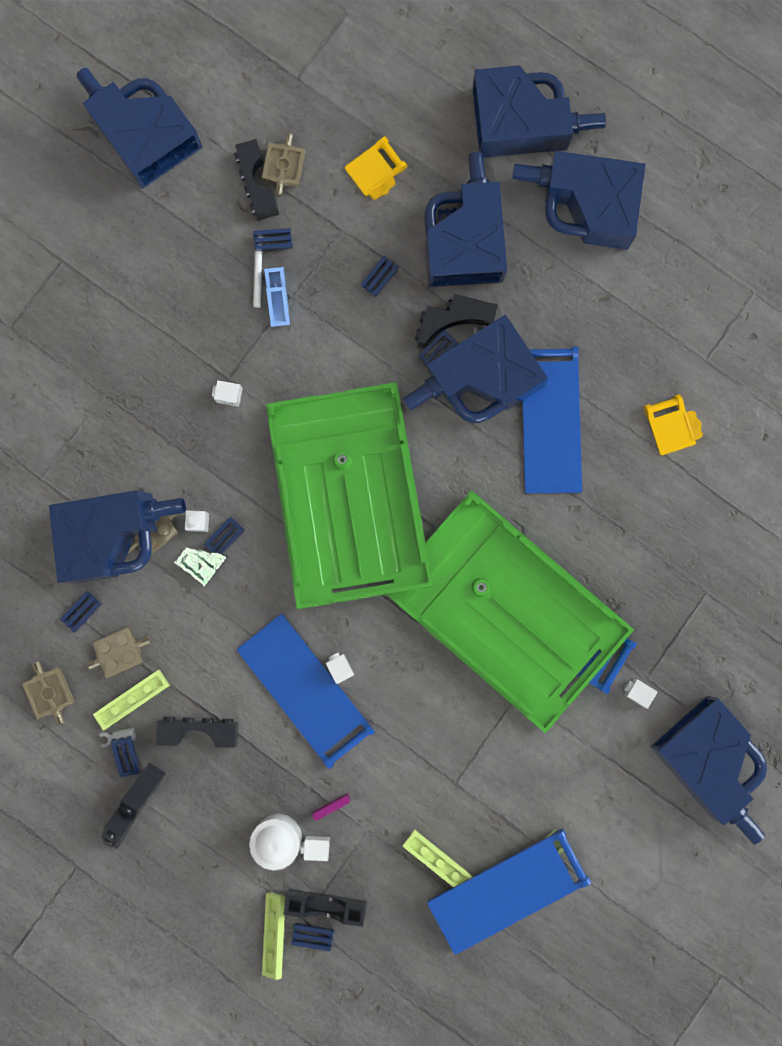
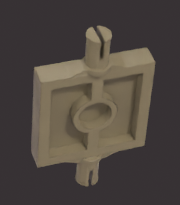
[262,133,306,196]
[129,514,179,555]
[86,627,151,679]
[22,661,75,725]

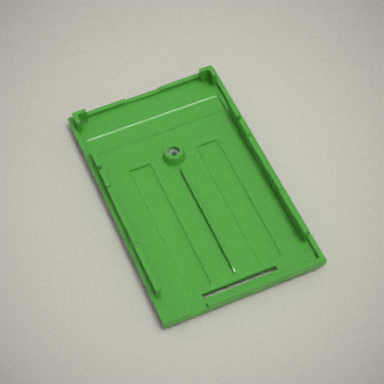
[266,382,433,609]
[387,490,634,734]

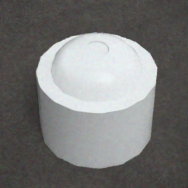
[249,813,302,870]

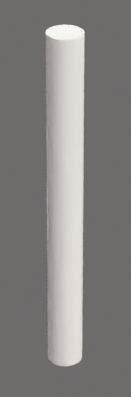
[253,236,263,308]

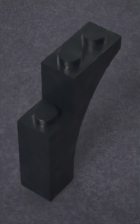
[415,294,498,348]
[101,763,166,849]

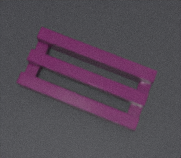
[312,793,351,821]

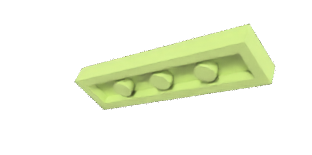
[93,670,170,731]
[403,829,473,887]
[262,892,285,980]

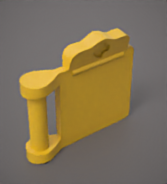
[345,136,408,200]
[643,394,703,455]

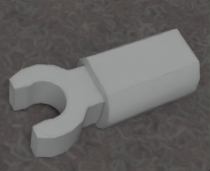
[99,728,136,747]

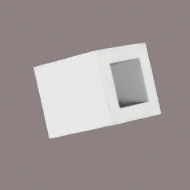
[212,381,243,407]
[185,511,209,533]
[326,653,355,684]
[624,679,658,709]
[301,836,330,861]

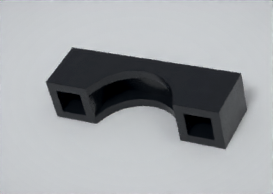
[234,139,279,221]
[156,716,239,748]
[283,889,367,927]

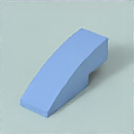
[264,267,290,327]

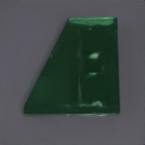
[175,547,228,586]

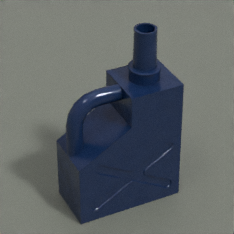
[472,65,606,158]
[76,68,203,189]
[512,151,646,250]
[424,152,507,287]
[403,314,548,423]
[49,490,186,583]
[650,696,767,845]

